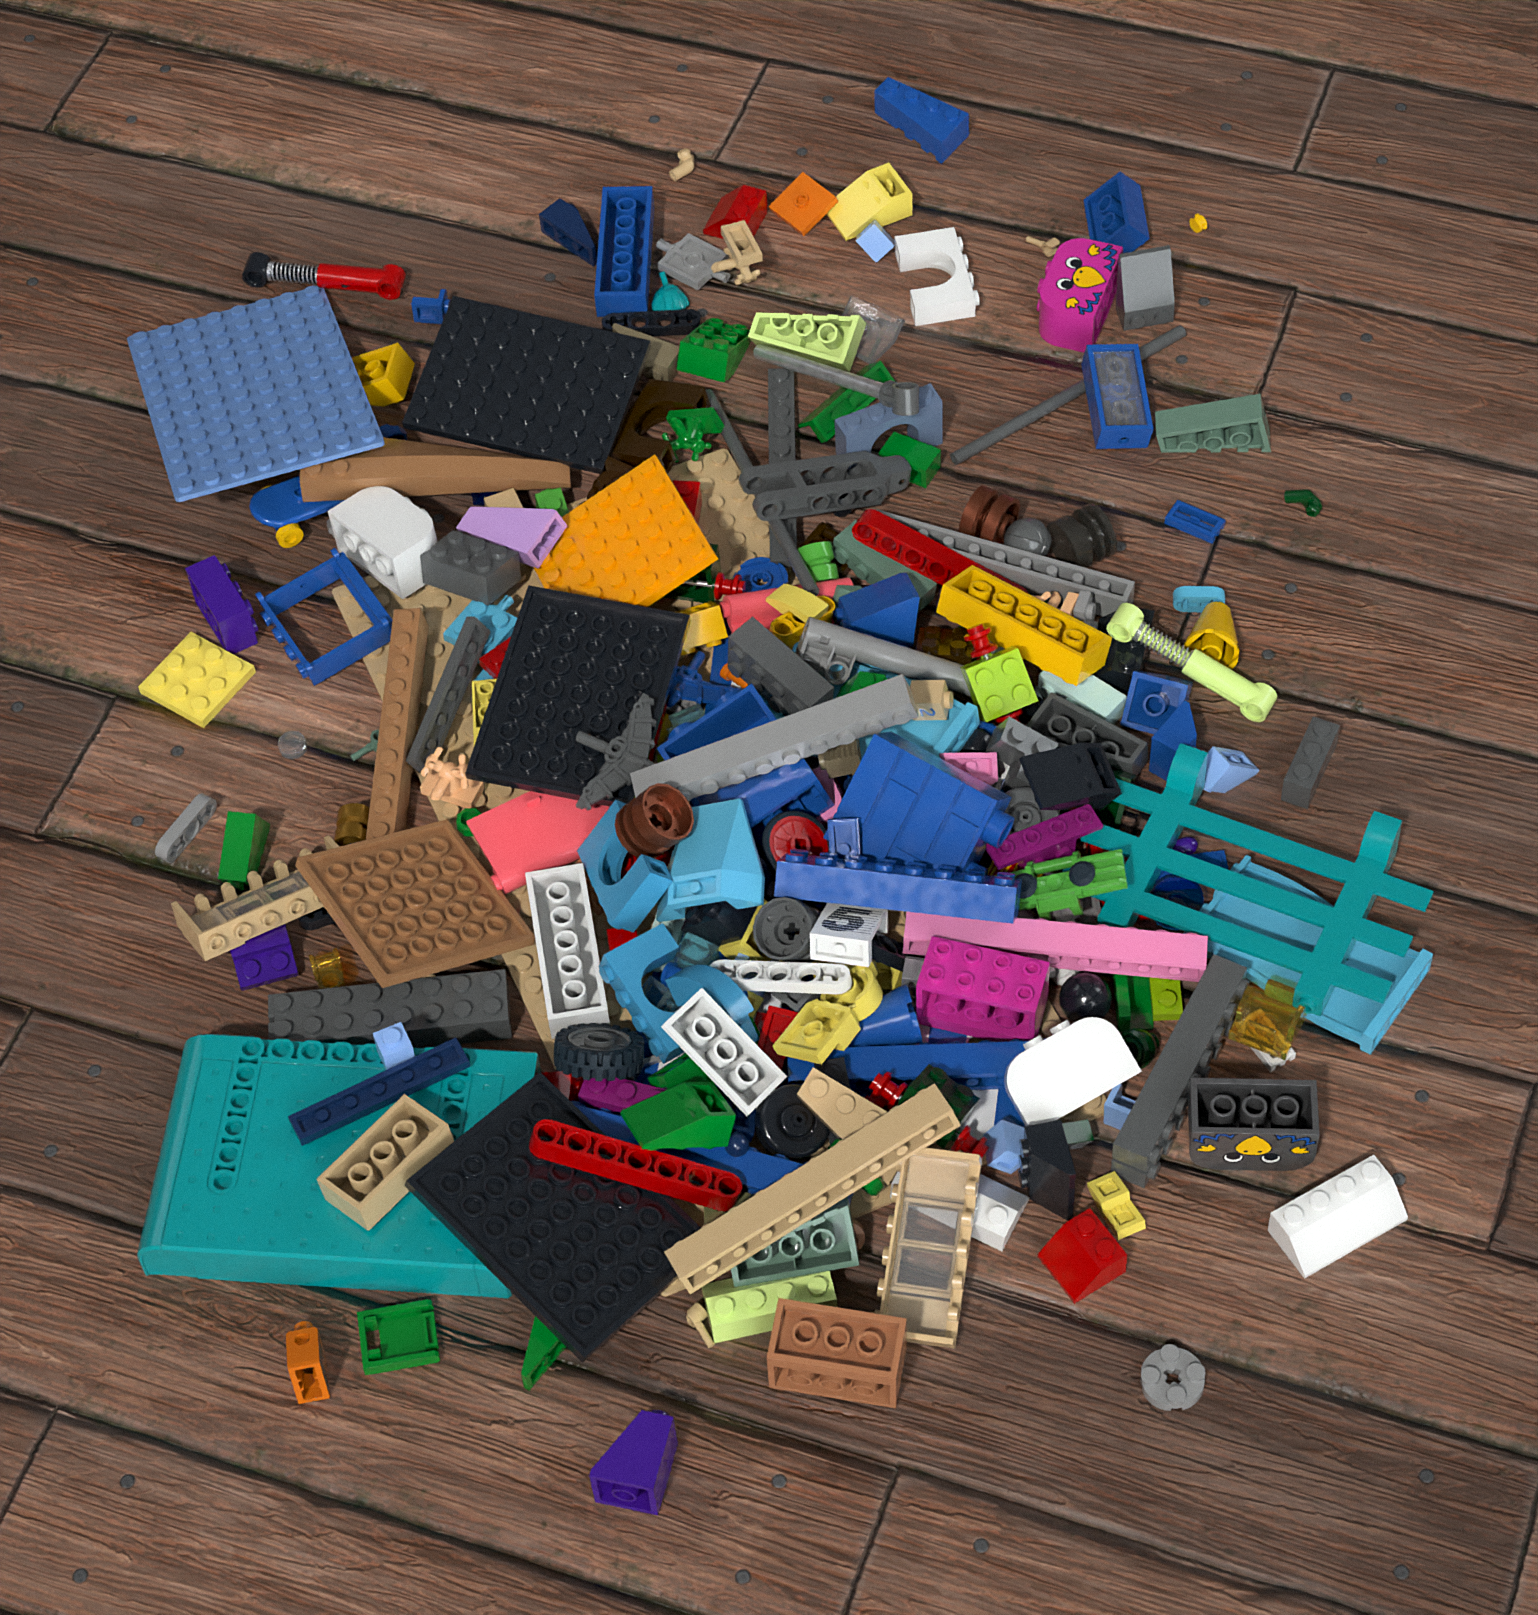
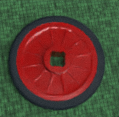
[762,811,830,872]

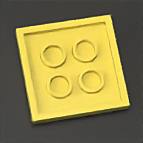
[138,632,256,728]

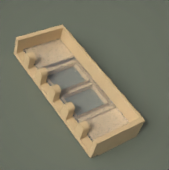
[171,835,339,961]
[874,1148,982,1349]

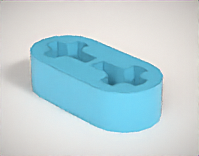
[1173,586,1225,613]

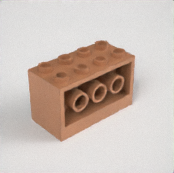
[767,1298,907,1408]

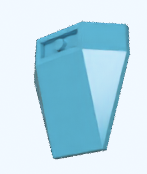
[656,798,765,922]

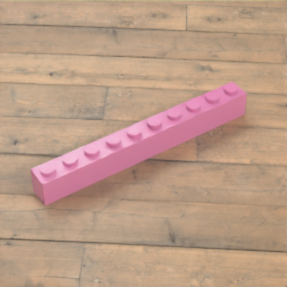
[903,912,1208,982]

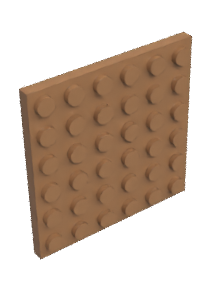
[295,819,535,988]

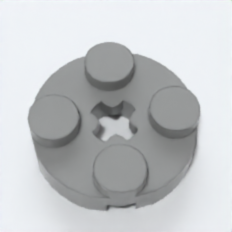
[1140,1344,1205,1411]

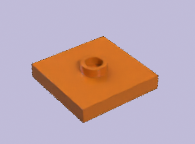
[768,172,838,236]

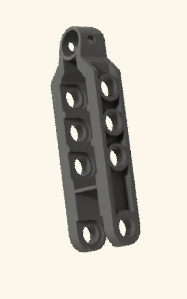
[738,451,912,521]

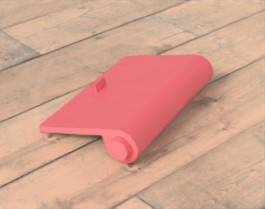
[466,791,610,895]

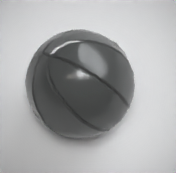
[1003,518,1052,557]

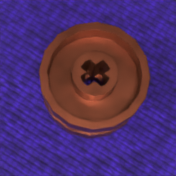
[959,485,1020,545]

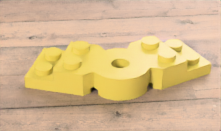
[773,959,883,1065]

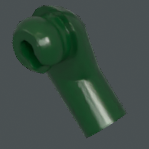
[1284,489,1322,517]

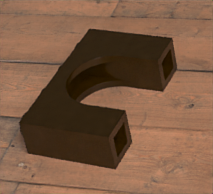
[611,379,711,474]

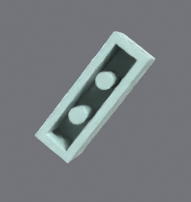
[1038,671,1126,725]

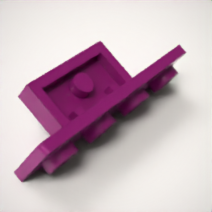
[986,804,1103,870]

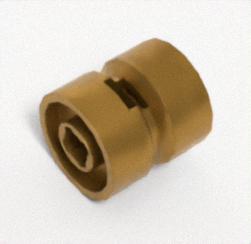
[334,803,370,847]

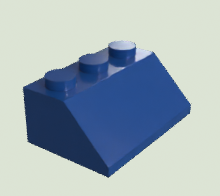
[1083,172,1150,253]

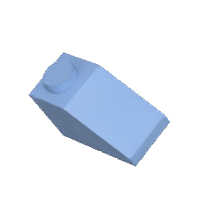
[1204,746,1260,793]

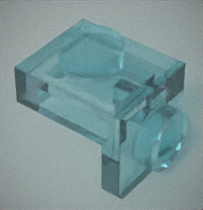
[642,975,678,1012]

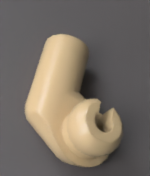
[669,148,694,182]

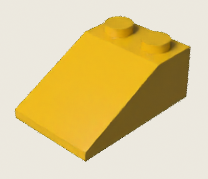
[352,343,415,406]

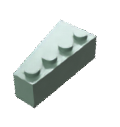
[1155,394,1271,453]

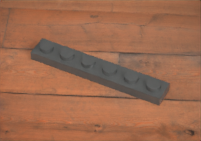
[406,616,491,775]

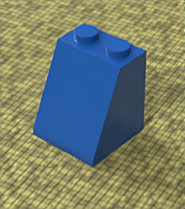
[833,573,920,647]

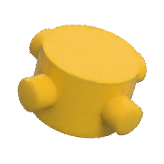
[1189,213,1207,233]

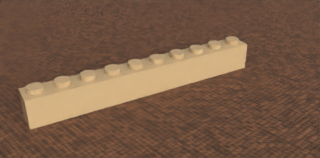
[665,1083,961,1294]

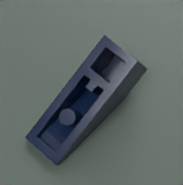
[539,198,597,267]

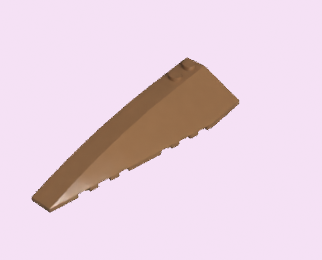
[300,437,571,502]

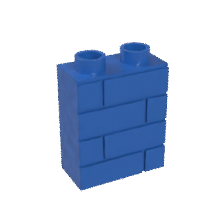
[657,683,834,856]
[823,731,1014,875]

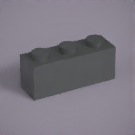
[1281,716,1340,809]

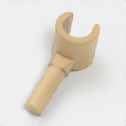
[1026,236,1060,257]
[686,1303,715,1348]

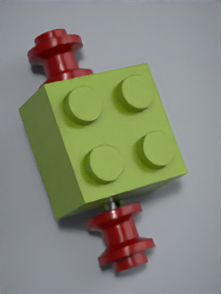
[960,623,1038,726]

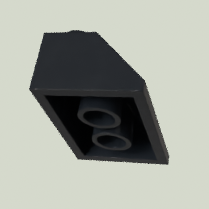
[1092,608,1155,694]
[1018,1120,1076,1220]

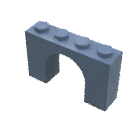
[835,383,942,469]

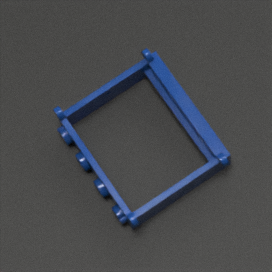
[255,548,393,686]

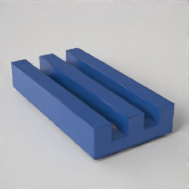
[1164,500,1226,544]

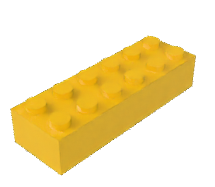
[936,565,1112,686]

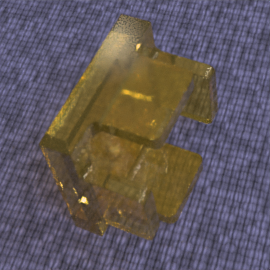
[1228,979,1307,1060]

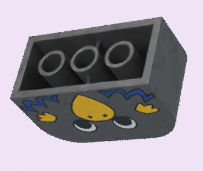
[1188,1078,1320,1171]

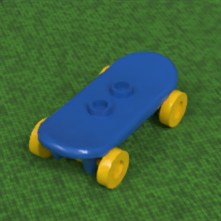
[249,475,344,548]

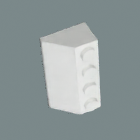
[661,988,787,1116]
[1268,1155,1408,1279]
[890,1172,1029,1251]

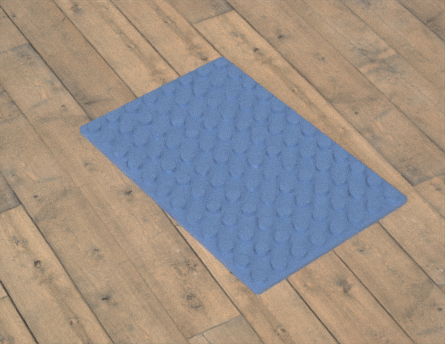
[127,286,385,502]

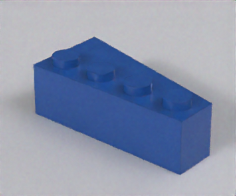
[874,77,969,164]

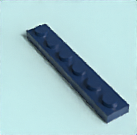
[288,1038,470,1146]

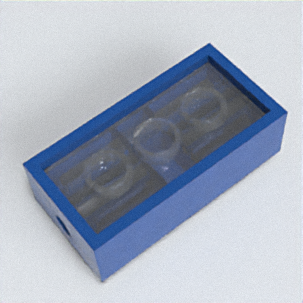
[1081,344,1153,449]

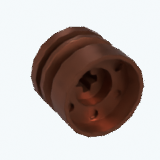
[615,783,694,859]

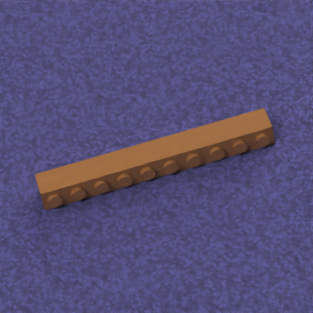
[366,608,429,840]

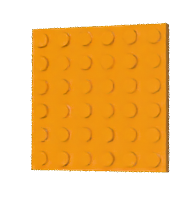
[533,454,718,607]

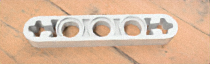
[709,959,852,994]

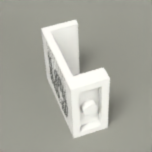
[810,903,888,967]

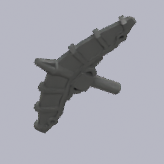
[576,693,656,811]

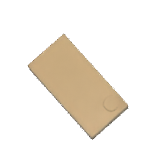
[316,1094,454,1231]

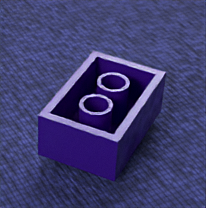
[185,555,259,654]

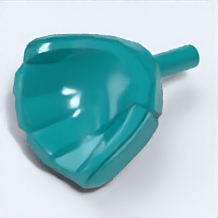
[652,272,690,311]

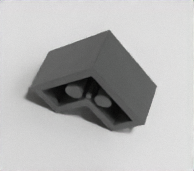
[985,717,1058,792]

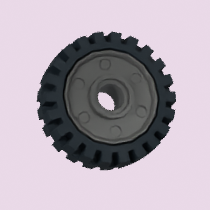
[554,1023,644,1081]

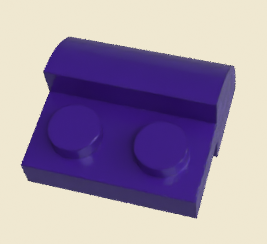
[230,924,299,991]

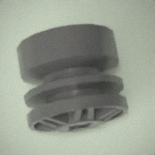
[753,897,822,963]

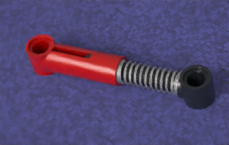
[242,252,406,300]

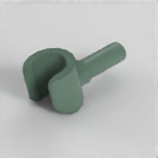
[350,730,379,761]

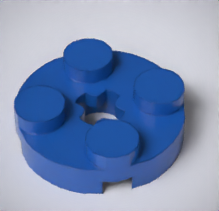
[734,557,789,592]

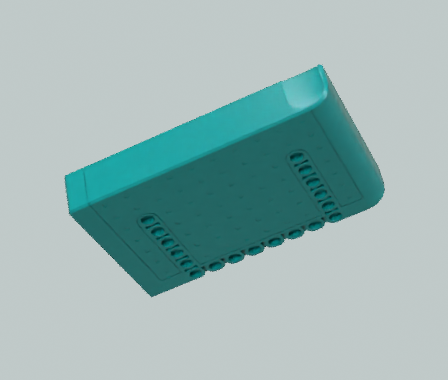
[137,1034,541,1298]

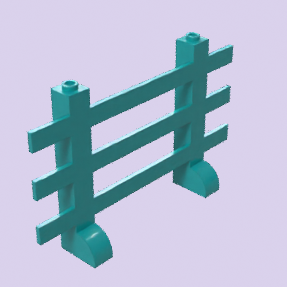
[1063,743,1434,1017]

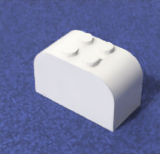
[328,486,438,599]
[1004,1017,1142,1126]

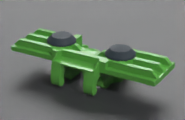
[995,849,1128,921]

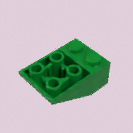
[677,318,751,383]
[620,1082,736,1150]

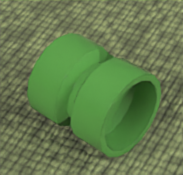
[798,541,839,582]

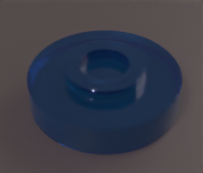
[1150,874,1204,930]

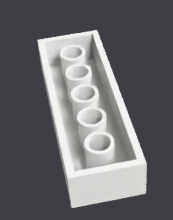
[525,863,610,1039]

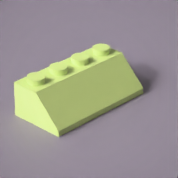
[701,1271,837,1343]

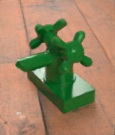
[662,407,724,463]

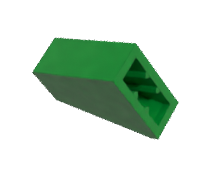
[218,811,270,890]

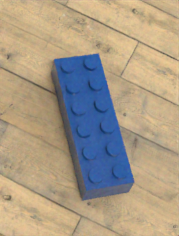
[594,186,654,317]

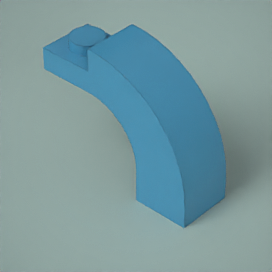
[665,965,759,1042]

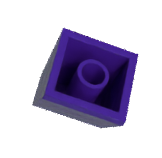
[589,1410,678,1515]

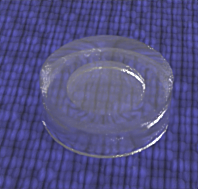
[278,731,307,759]

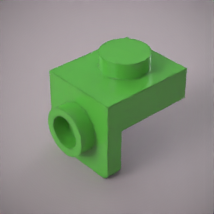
[535,487,569,517]

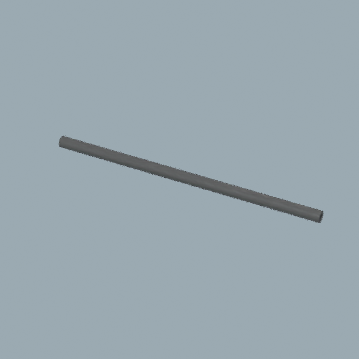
[705,389,819,596]

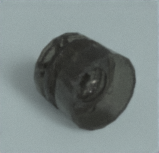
[1047,503,1117,568]

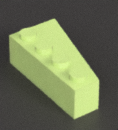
[748,313,866,372]

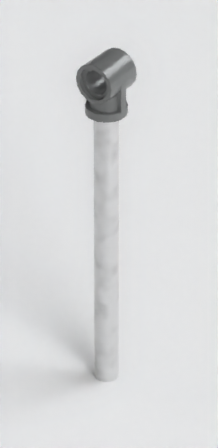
[753,344,919,416]

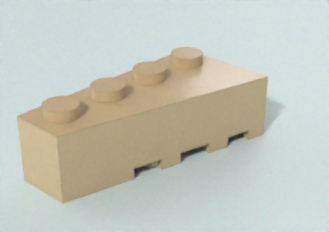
[797,1067,896,1187]

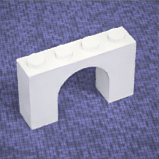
[895,227,979,326]

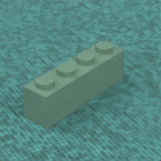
[833,520,937,614]

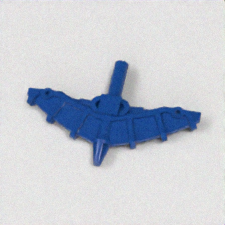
[667,651,741,707]

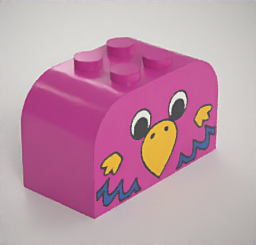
[1037,238,1123,353]

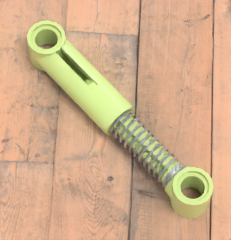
[1106,603,1277,722]

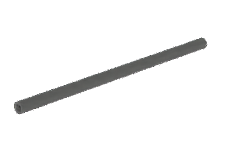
[950,325,1186,465]

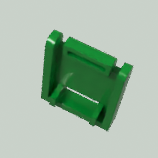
[357,1300,440,1376]

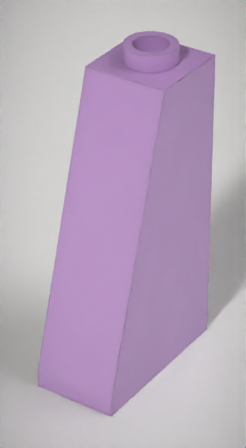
[456,507,567,568]

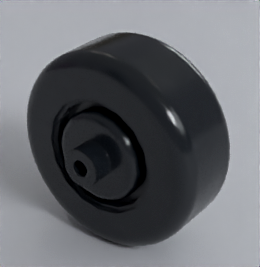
[755,1084,830,1160]

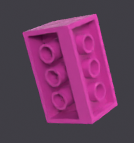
[916,936,1050,1042]

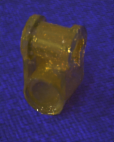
[308,947,346,989]

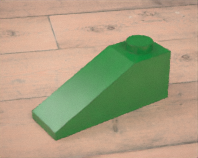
[521,1316,566,1391]

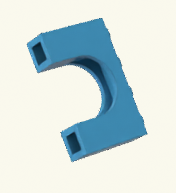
[577,800,673,933]
[599,923,684,1064]

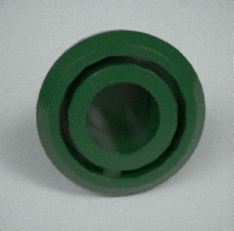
[1120,1028,1159,1069]

